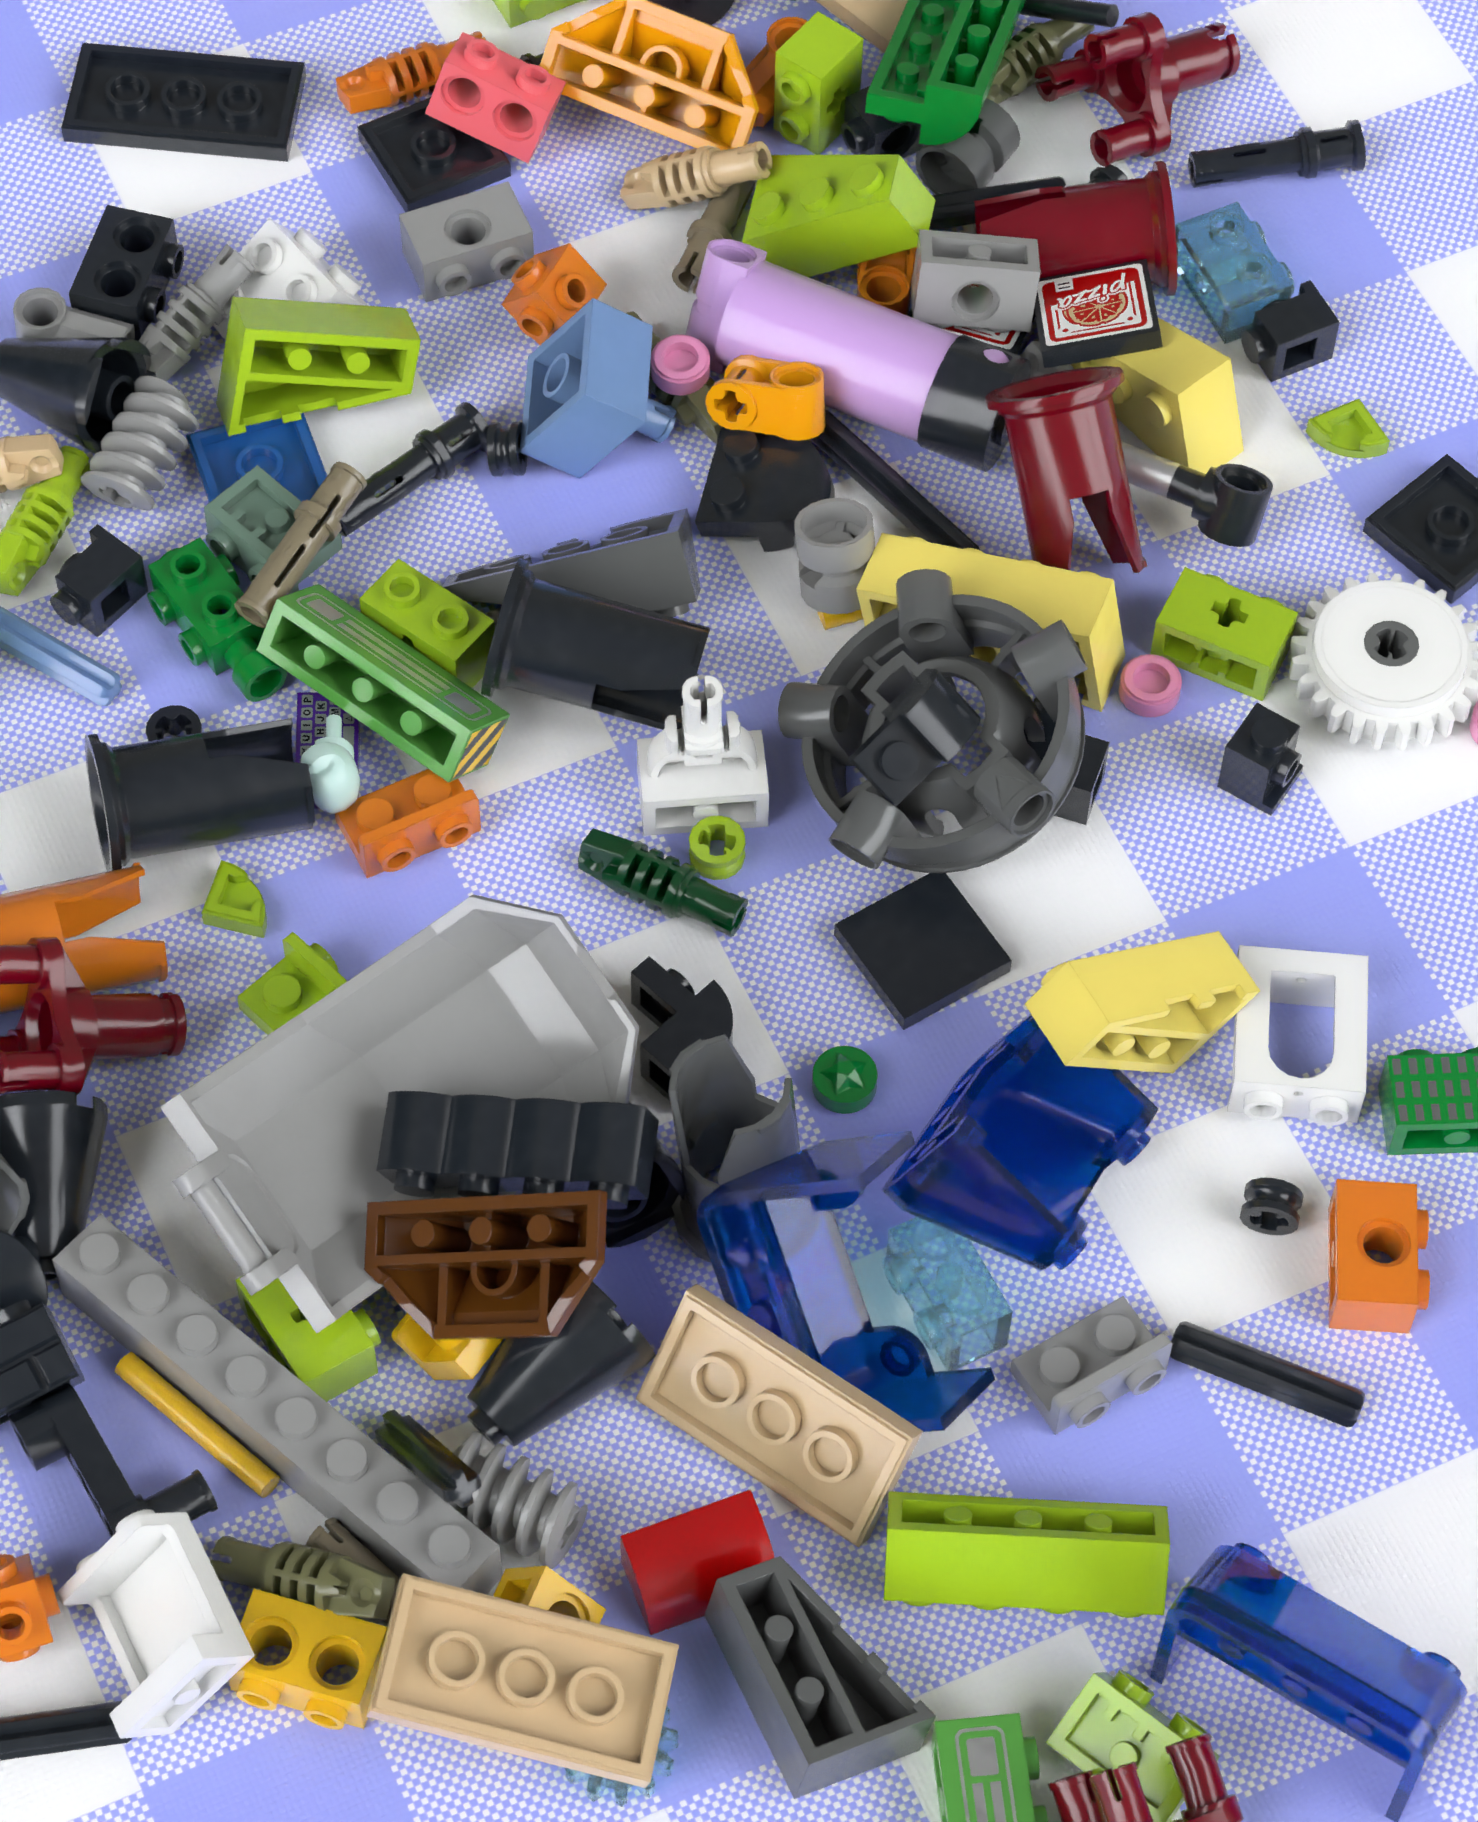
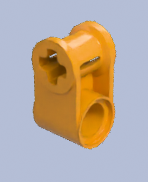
[705,355,825,441]

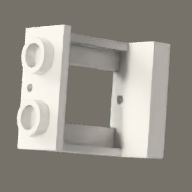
[1227,945,1369,1126]

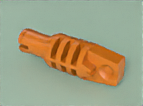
[336,31,486,114]

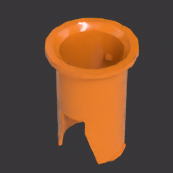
[0,862,168,1014]

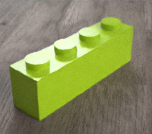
[884,1491,1170,1618]

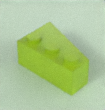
[742,155,935,277]
[216,296,421,436]

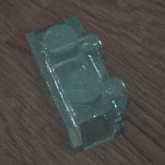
[1175,201,1295,344]
[882,1202,1013,1373]

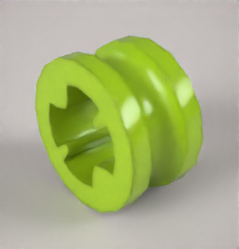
[689,816,746,880]

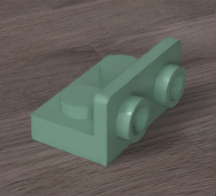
[204,465,342,594]

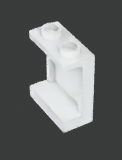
[57,1509,255,1739]

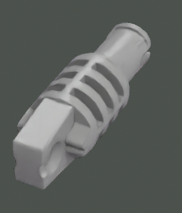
[139,244,256,381]

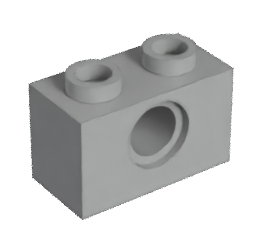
[399,182,534,302]
[911,229,1040,333]

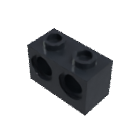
[69,205,184,341]

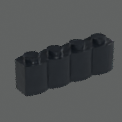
[376,1091,659,1209]

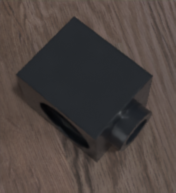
[841,86,924,158]

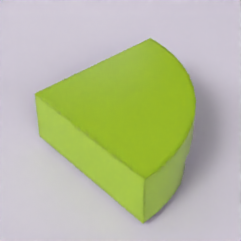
[1306,399,1390,458]
[201,860,267,938]

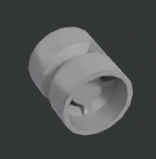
[794,498,875,614]

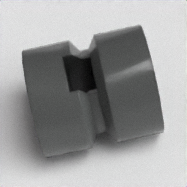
[915,98,1021,195]

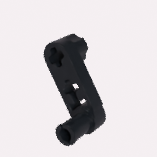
[8,1385,218,1537]

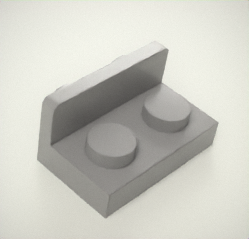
[1010,1296,1173,1435]

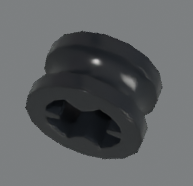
[487,422,528,477]
[146,705,202,741]
[1239,1178,1304,1235]

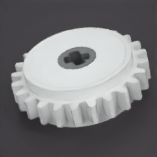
[1288,573,1478,751]

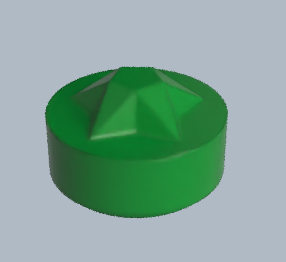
[812,1046,878,1114]

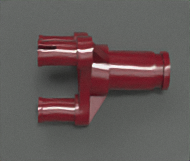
[1035,12,1241,167]
[0,937,187,1095]
[1047,1733,1244,1822]

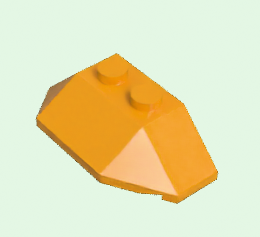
[539,0,759,150]

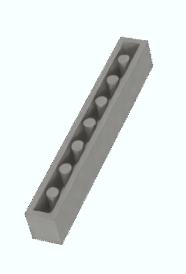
[52,1214,502,1594]

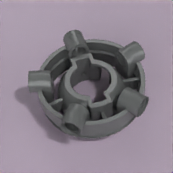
[778,569,1088,873]

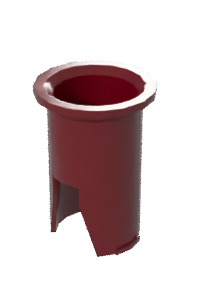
[974,161,1178,296]
[985,366,1147,573]

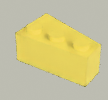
[1070,317,1244,474]
[1025,931,1260,1073]

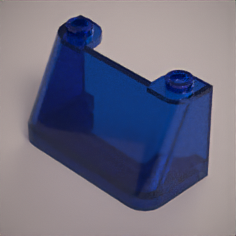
[882,1013,1158,1271]

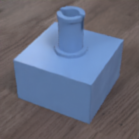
[519,298,676,479]

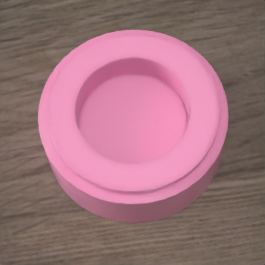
[651,334,710,396]
[1119,654,1182,717]

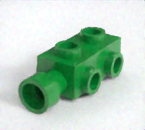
[147,537,287,702]

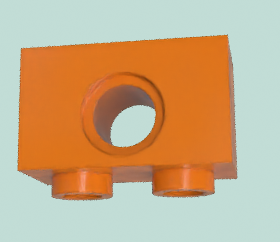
[1328,1179,1430,1334]

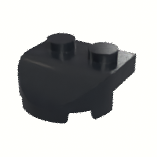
[695,427,835,552]

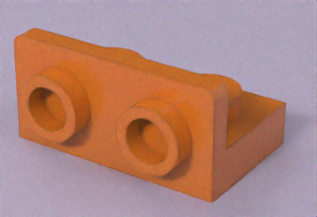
[335,769,481,879]

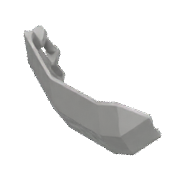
[160,894,639,1334]

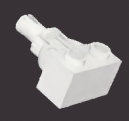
[637,675,769,836]

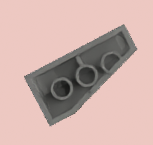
[442,508,701,617]

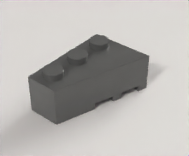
[704,1556,936,1799]

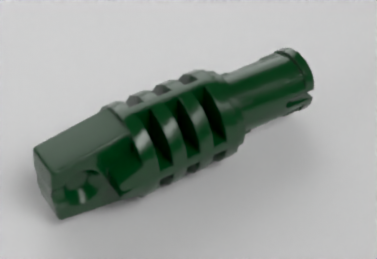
[578,828,748,937]

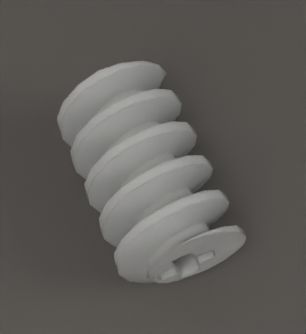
[81,376,199,511]
[449,1431,588,1569]

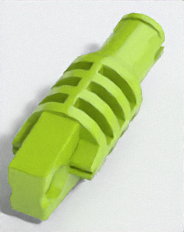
[0,446,91,596]

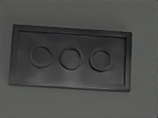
[61,42,306,162]

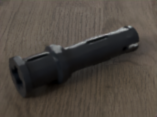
[1188,119,1366,188]
[339,402,489,536]

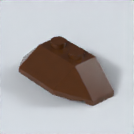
[364,1190,607,1341]

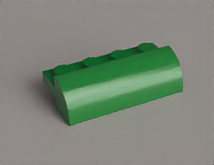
[865,0,1026,145]

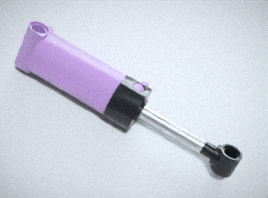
[685,238,1273,547]

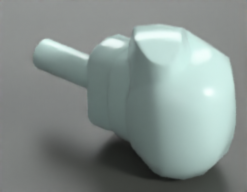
[301,714,361,814]

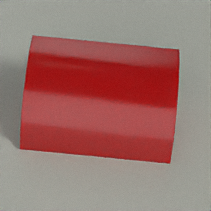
[620,1489,775,1635]

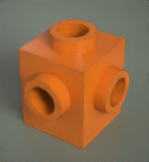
[501,243,607,345]
[0,1553,61,1662]

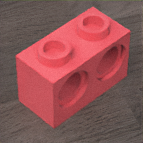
[425,32,566,163]

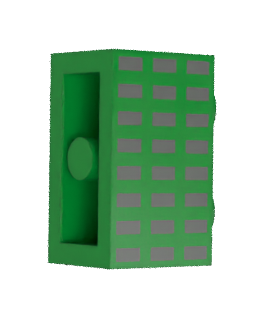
[1378,1047,1478,1155]

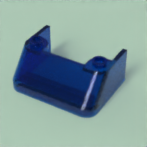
[697,1131,995,1432]
[1150,1543,1467,1822]

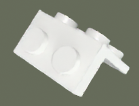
[213,218,368,340]

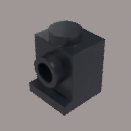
[1241,280,1340,382]
[50,524,148,637]
[1217,703,1304,816]

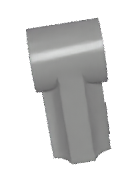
[13,287,135,340]

